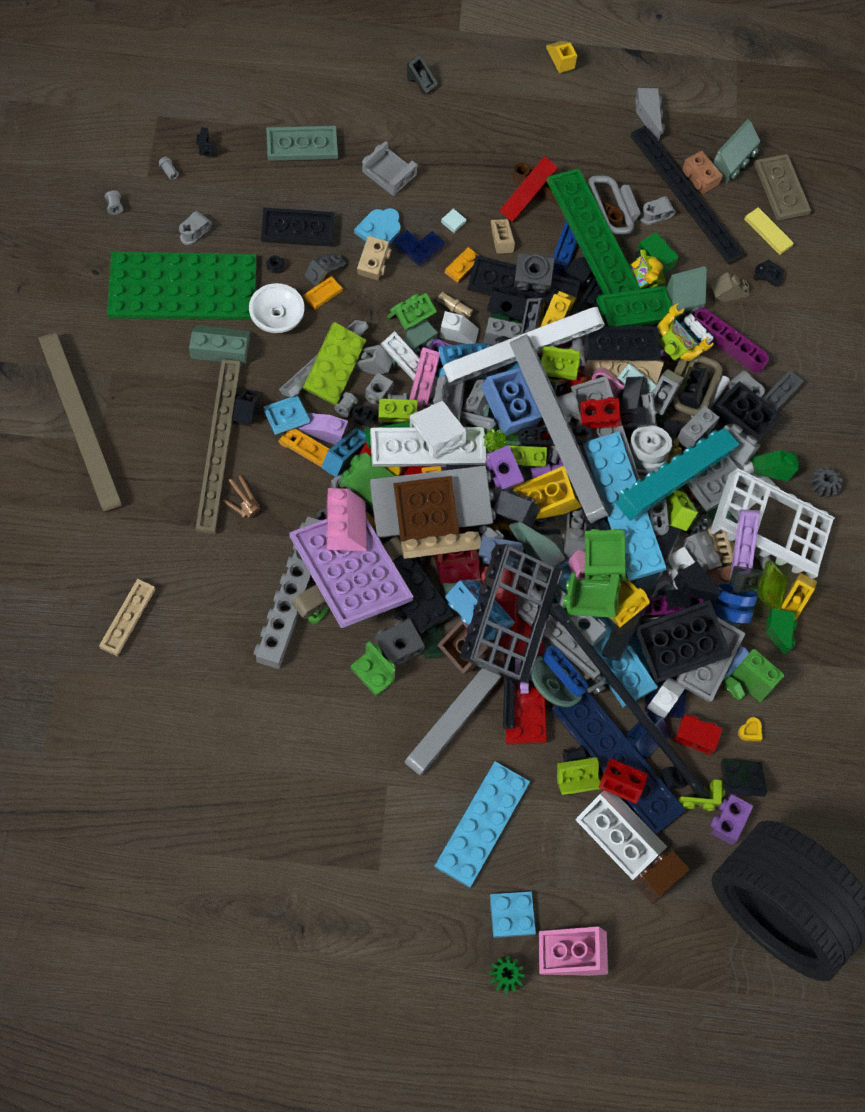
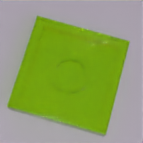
[757,561,788,610]

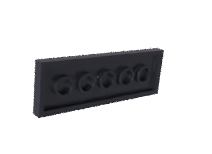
[467,255,581,316]

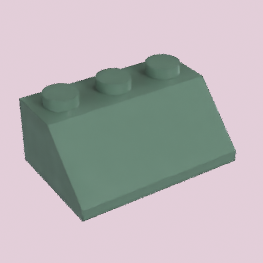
[713,119,760,183]
[189,325,251,365]

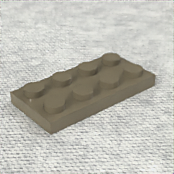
[754,154,811,221]

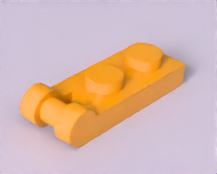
[278,428,330,467]

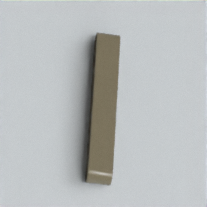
[291,536,403,619]

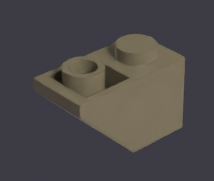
[710,272,750,302]

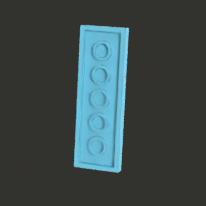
[434,762,530,888]

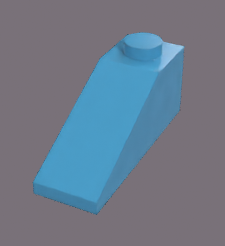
[321,427,366,477]

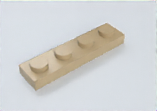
[401,532,481,559]
[99,579,156,657]

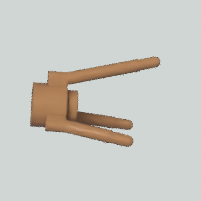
[222,475,260,518]

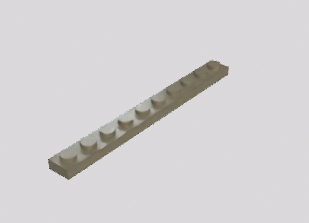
[196,359,241,534]

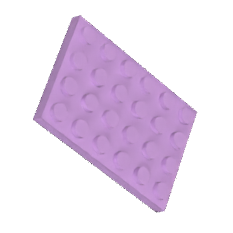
[290,518,413,628]

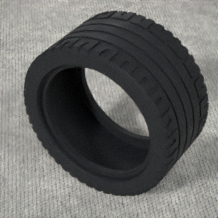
[711,820,865,981]

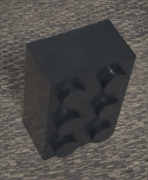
[713,381,782,444]

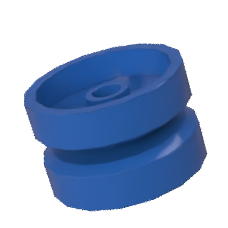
[711,583,758,623]

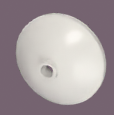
[249,283,304,333]

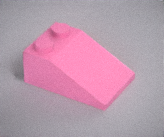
[539,927,608,976]

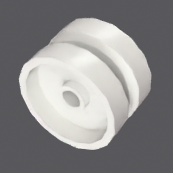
[629,425,672,470]

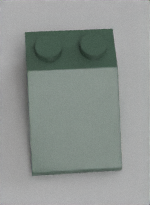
[666,266,707,321]

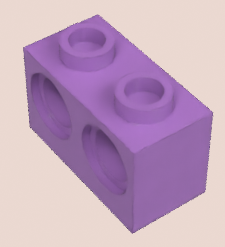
[710,794,753,845]

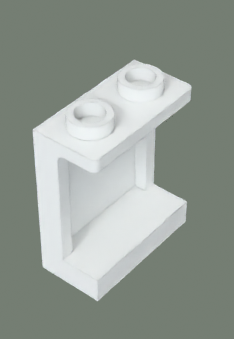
[410,401,466,458]

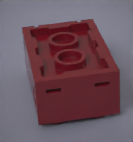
[433,527,480,584]

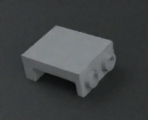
[362,141,417,196]

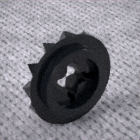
[682,505,709,536]

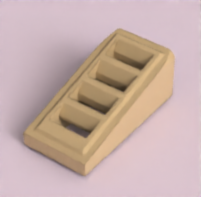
[491,219,515,254]
[708,525,734,563]

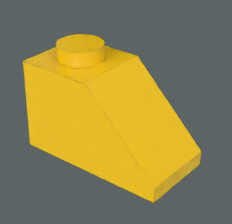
[780,573,817,620]

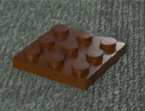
[393,476,459,541]

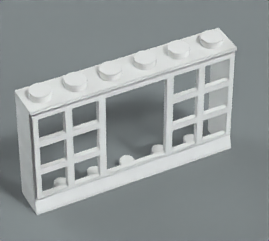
[710,468,835,579]

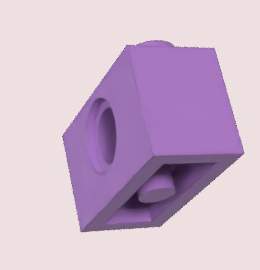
[485,445,524,491]

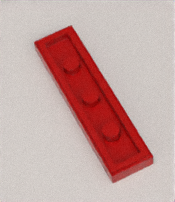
[499,156,558,223]

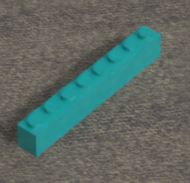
[615,427,739,521]

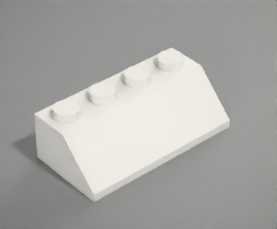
[575,790,667,880]

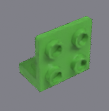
[387,293,437,330]
[350,641,396,697]

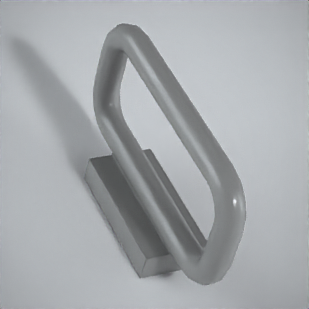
[587,176,641,235]

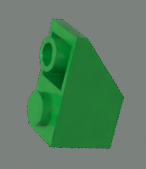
[765,608,797,655]

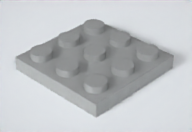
[686,455,749,512]

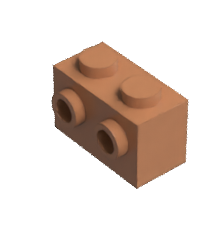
[682,151,723,194]

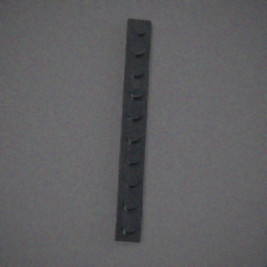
[630,125,744,264]

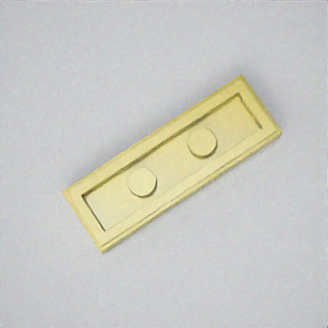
[744,207,794,255]

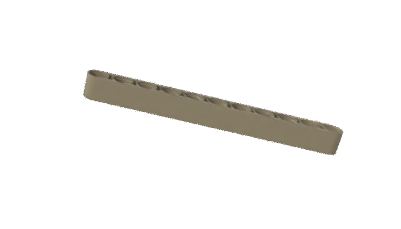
[38,332,122,512]

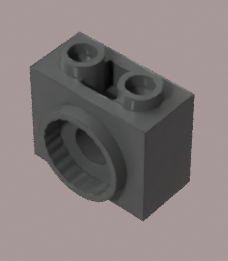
[514,253,555,293]
[374,619,425,666]

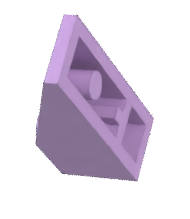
[295,413,348,444]

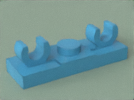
[438,343,491,366]

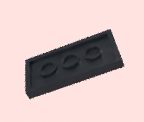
[261,207,335,246]
[583,326,661,361]
[393,556,453,636]

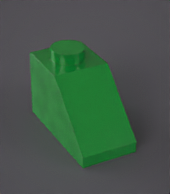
[753,450,799,482]

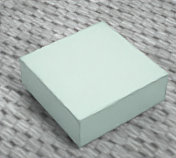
[441,209,466,233]

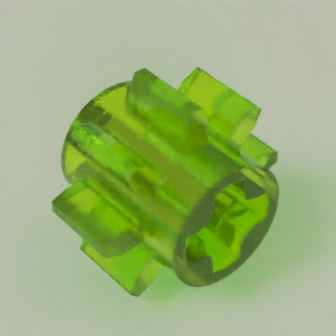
[483,428,507,452]

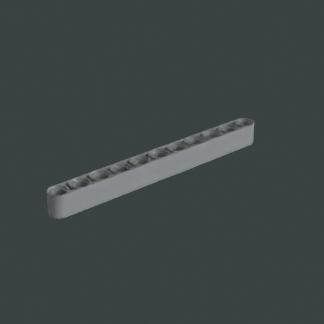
[510,334,609,523]

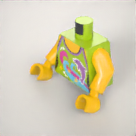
[629,250,666,289]
[658,303,714,361]

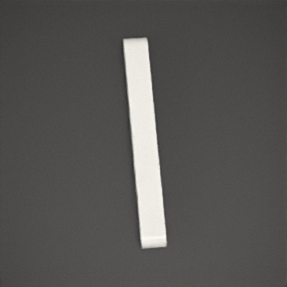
[443,307,605,385]

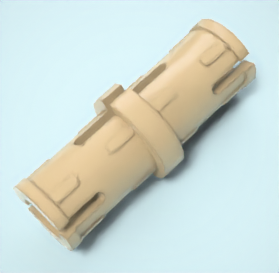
[437,292,473,319]

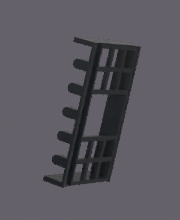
[460,544,562,684]

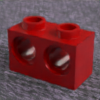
[580,397,621,429]
[598,758,648,804]

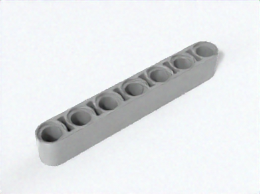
[404,662,503,776]

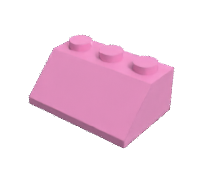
[327,488,366,551]

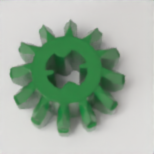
[489,956,525,994]

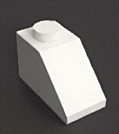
[440,311,479,344]
[647,678,685,719]

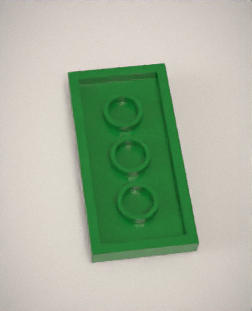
[596,286,676,326]

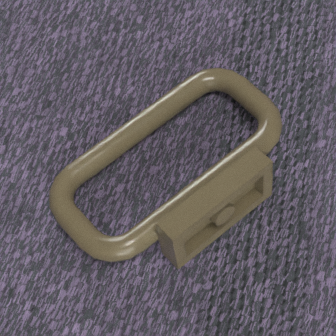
[672,355,722,416]

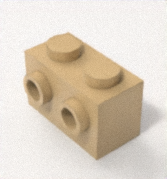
[357,236,391,281]

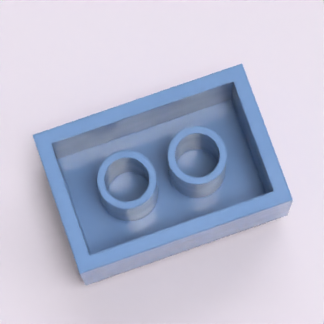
[481,368,542,436]

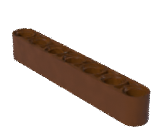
[512,163,623,227]

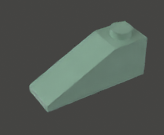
[509,522,565,567]

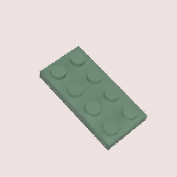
[266,126,338,161]

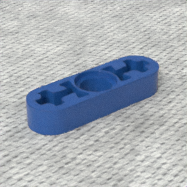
[542,646,589,697]

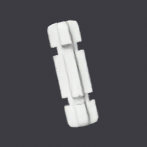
[684,314,713,344]

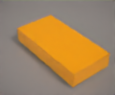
[303,276,343,311]

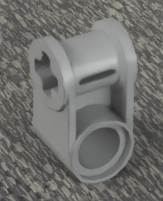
[640,196,675,225]
[179,211,212,245]
[728,371,765,398]
[557,391,582,426]

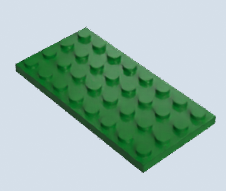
[107,252,257,320]

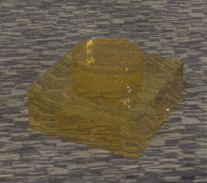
[668,439,682,464]

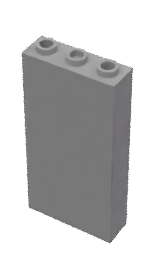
[370,466,496,538]

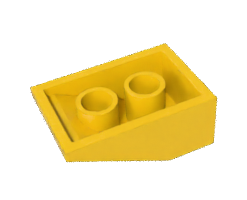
[512,466,582,519]

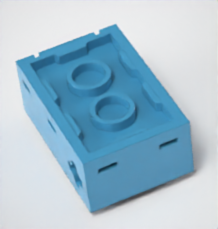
[445,579,515,640]

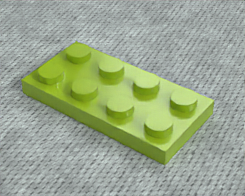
[303,322,366,406]

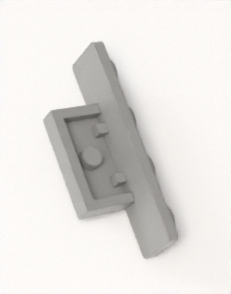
[433,376,466,421]

